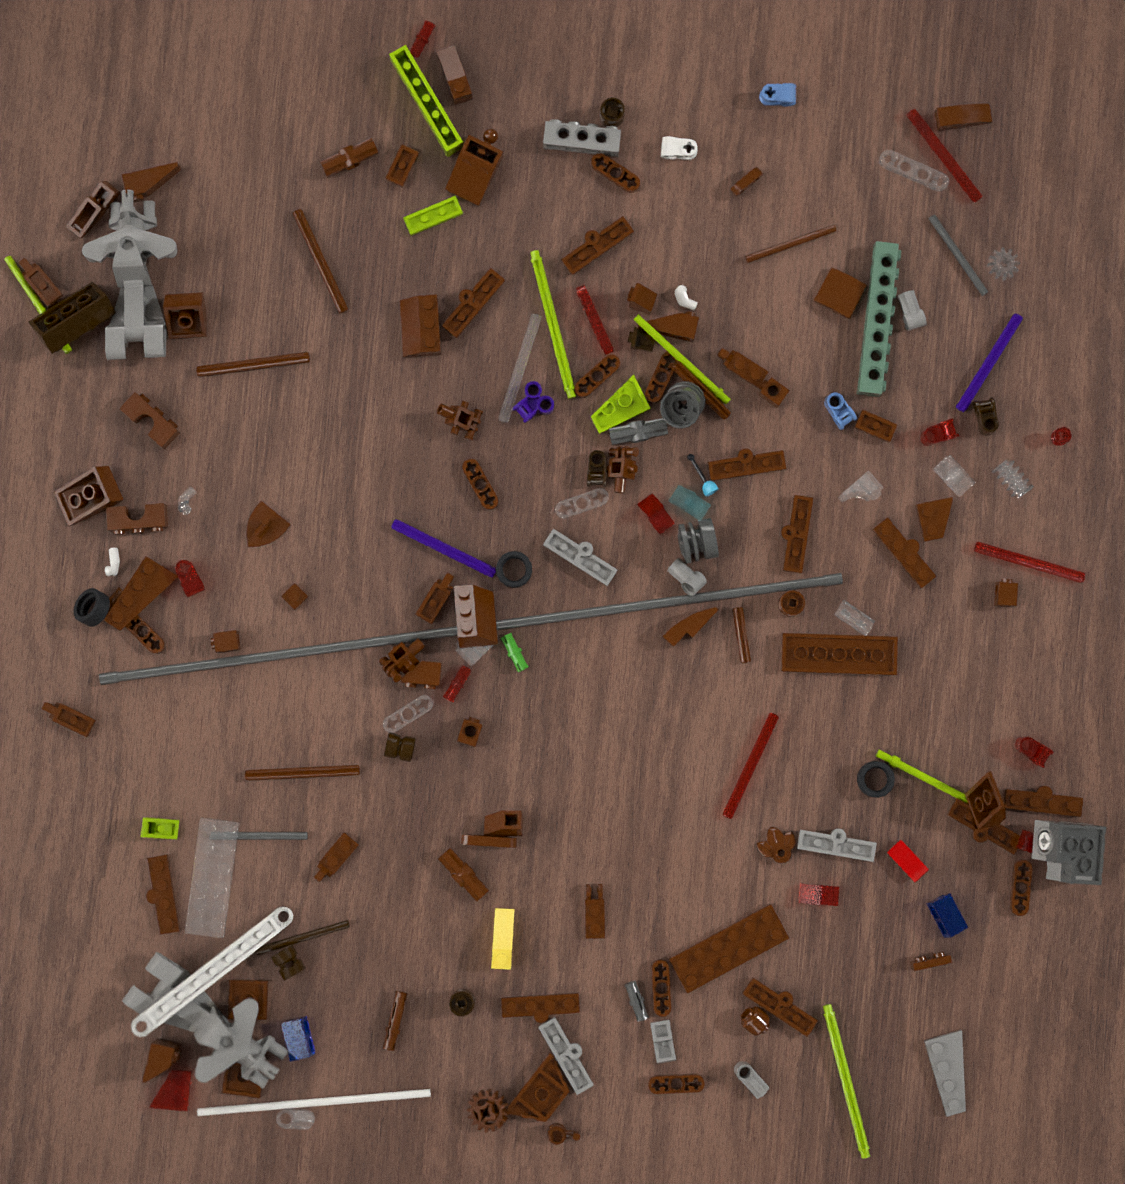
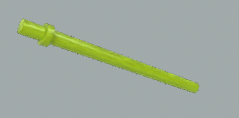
[633,314,730,405]

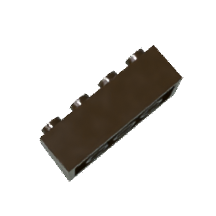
[28,281,116,354]

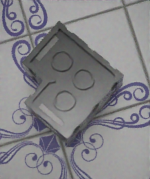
[1032,820,1106,885]

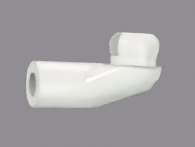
[105,548,120,577]

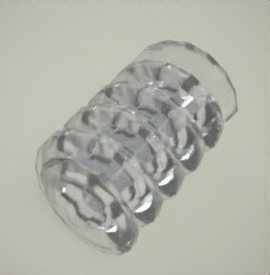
[992,458,1034,500]

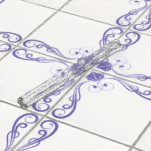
[499,314,541,423]

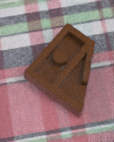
[915,497,953,542]

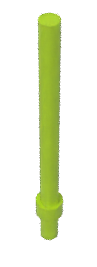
[4,256,72,354]
[876,750,969,805]

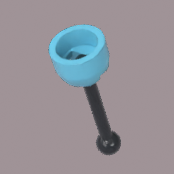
[687,454,719,497]

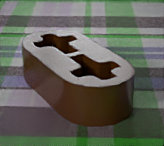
[730,167,763,197]

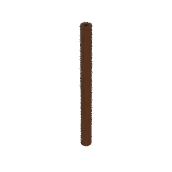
[745,224,837,263]

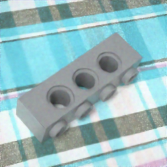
[543,119,621,157]

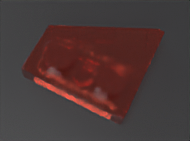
[150,1069,192,1111]

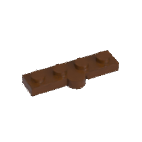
[561,216,634,276]
[442,268,505,339]
[708,448,786,481]
[781,495,813,574]
[872,517,936,589]
[1004,786,1083,817]
[946,798,1024,855]
[146,854,180,935]
[742,977,818,1037]
[501,993,580,1023]

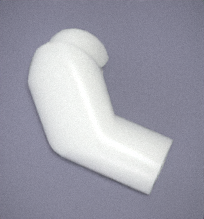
[675,285,698,311]

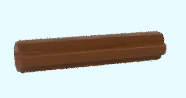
[732,607,751,664]

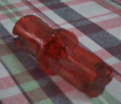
[410,20,436,58]
[443,665,471,703]

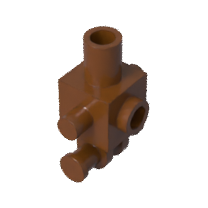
[437,401,483,441]
[606,446,639,494]
[379,638,426,682]

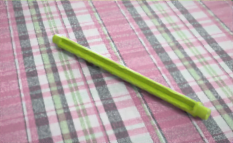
[530,250,576,399]
[823,1004,870,1159]

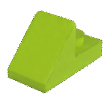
[141,817,179,839]

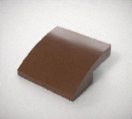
[814,267,868,319]

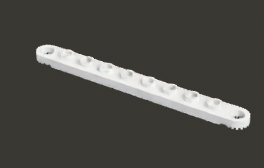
[131,907,293,1037]

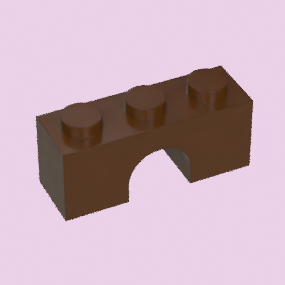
[119,392,180,450]
[106,503,168,535]

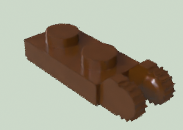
[585,884,605,939]

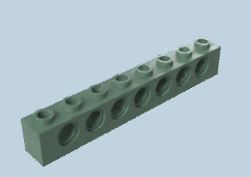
[857,241,901,397]

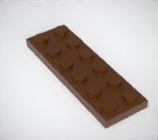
[781,633,898,675]
[669,904,789,994]

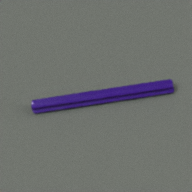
[956,313,1023,412]
[391,519,496,578]

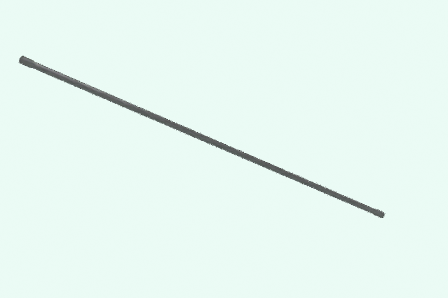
[99,573,843,685]

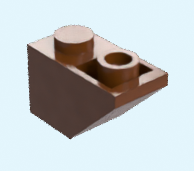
[627,283,657,315]
[401,661,442,689]
[484,810,523,836]

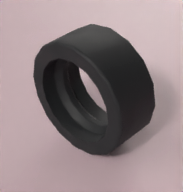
[496,551,532,588]
[74,588,110,627]
[857,761,895,798]

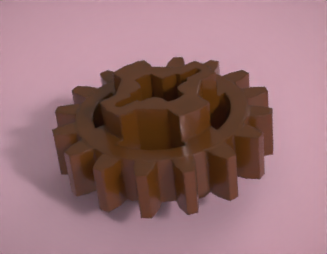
[466,1089,509,1133]

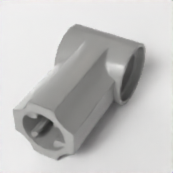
[897,290,927,331]
[667,558,707,596]
[734,1061,770,1099]

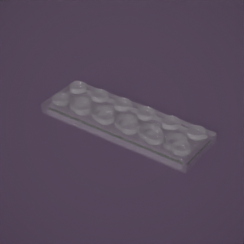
[185,817,239,938]

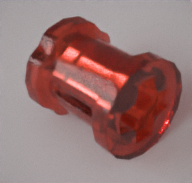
[1051,427,1072,446]

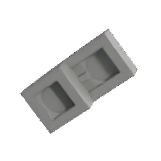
[650,1020,676,1064]

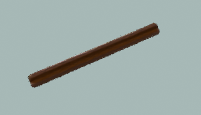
[293,209,348,314]
[196,352,310,377]
[245,765,360,780]

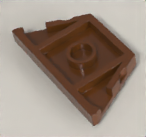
[506,1052,570,1122]

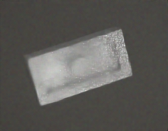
[834,600,875,636]

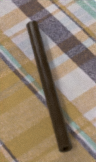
[256,920,350,955]

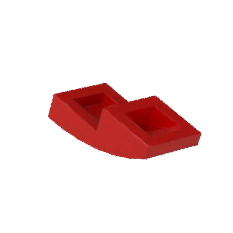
[887,840,929,883]

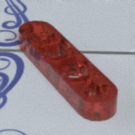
[575,284,614,355]

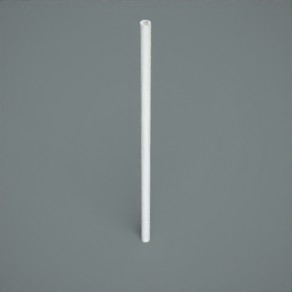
[197,1089,431,1116]

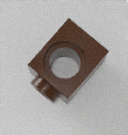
[758,377,790,408]
[994,579,1018,607]
[211,630,241,653]
[457,717,483,747]

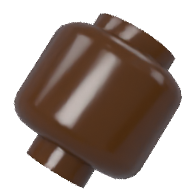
[740,1006,770,1036]

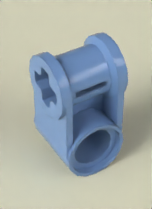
[759,83,796,106]
[824,393,857,430]

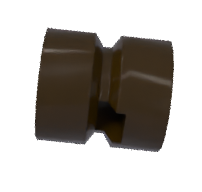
[600,97,625,127]
[384,732,416,762]
[271,945,306,981]
[449,988,475,1017]

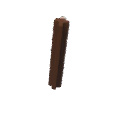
[672,361,731,420]

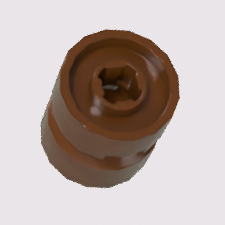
[778,590,805,617]

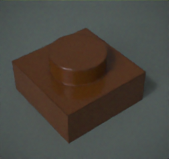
[281,583,309,610]

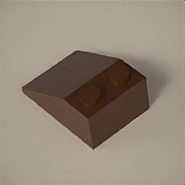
[54,466,124,526]
[965,771,1006,830]

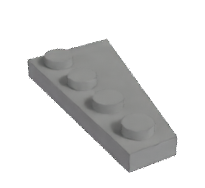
[924,1030,966,1117]

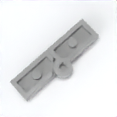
[543,529,618,586]
[797,828,877,862]
[538,1017,594,1095]

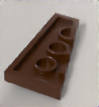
[104,556,179,631]

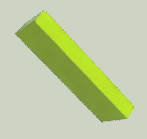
[403,196,463,236]

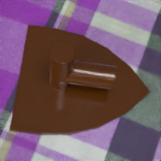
[246,501,291,547]

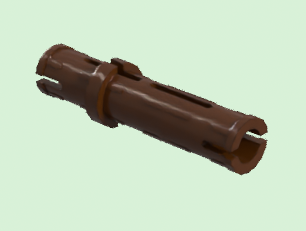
[382,991,408,1051]

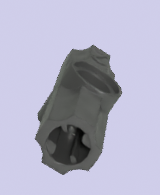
[609,418,668,445]

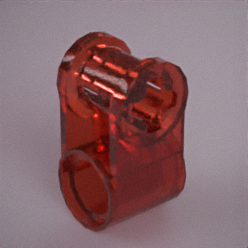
[920,418,959,446]
[175,560,205,598]
[1015,736,1054,769]

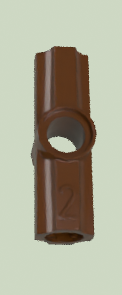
[320,138,379,178]
[438,847,489,902]

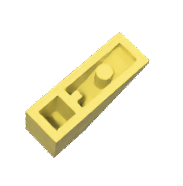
[491,908,514,970]

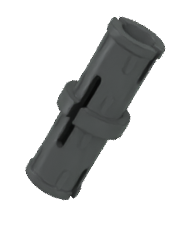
[624,981,649,1022]

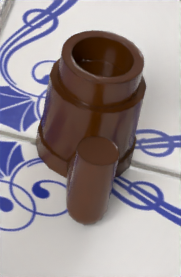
[547,1123,580,1145]

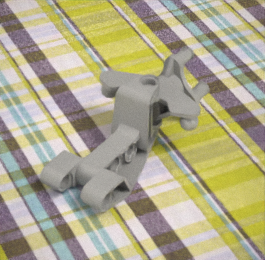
[82,190,177,360]
[122,952,289,1089]

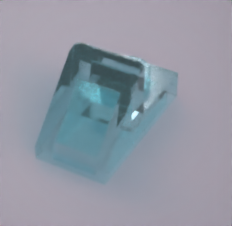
[669,485,711,520]

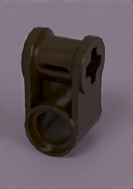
[973,397,999,436]
[587,450,607,487]

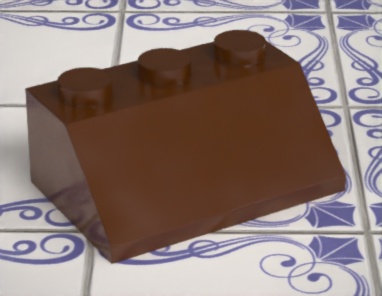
[400,294,441,357]
[454,585,498,648]

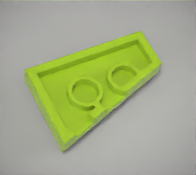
[591,375,651,434]

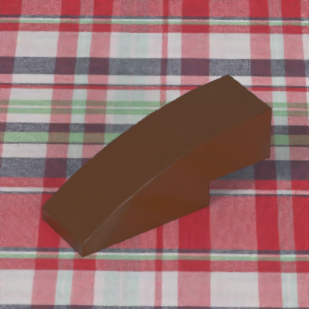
[934,104,992,130]
[66,181,121,238]
[662,607,719,647]

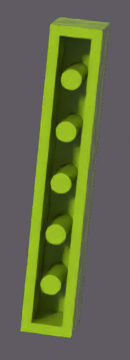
[389,45,463,157]

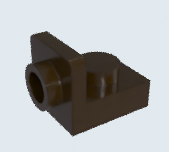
[628,327,655,353]

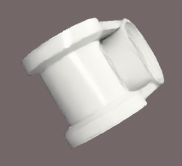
[661,137,697,160]

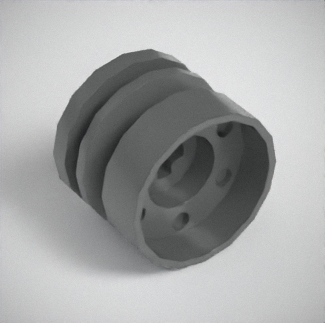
[660,381,705,428]
[678,518,719,564]

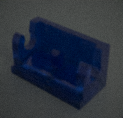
[926,893,968,938]
[281,1016,316,1062]

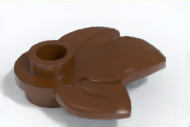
[757,827,796,864]

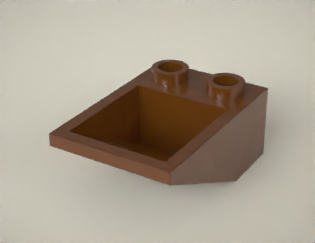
[445,129,504,206]

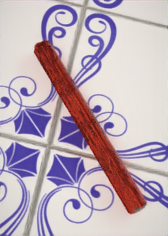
[907,109,982,203]
[974,542,1085,583]
[723,713,779,819]

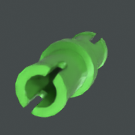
[500,633,529,673]

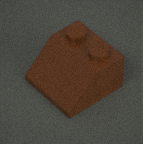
[163,292,207,339]
[142,1038,182,1083]

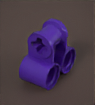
[512,381,554,423]

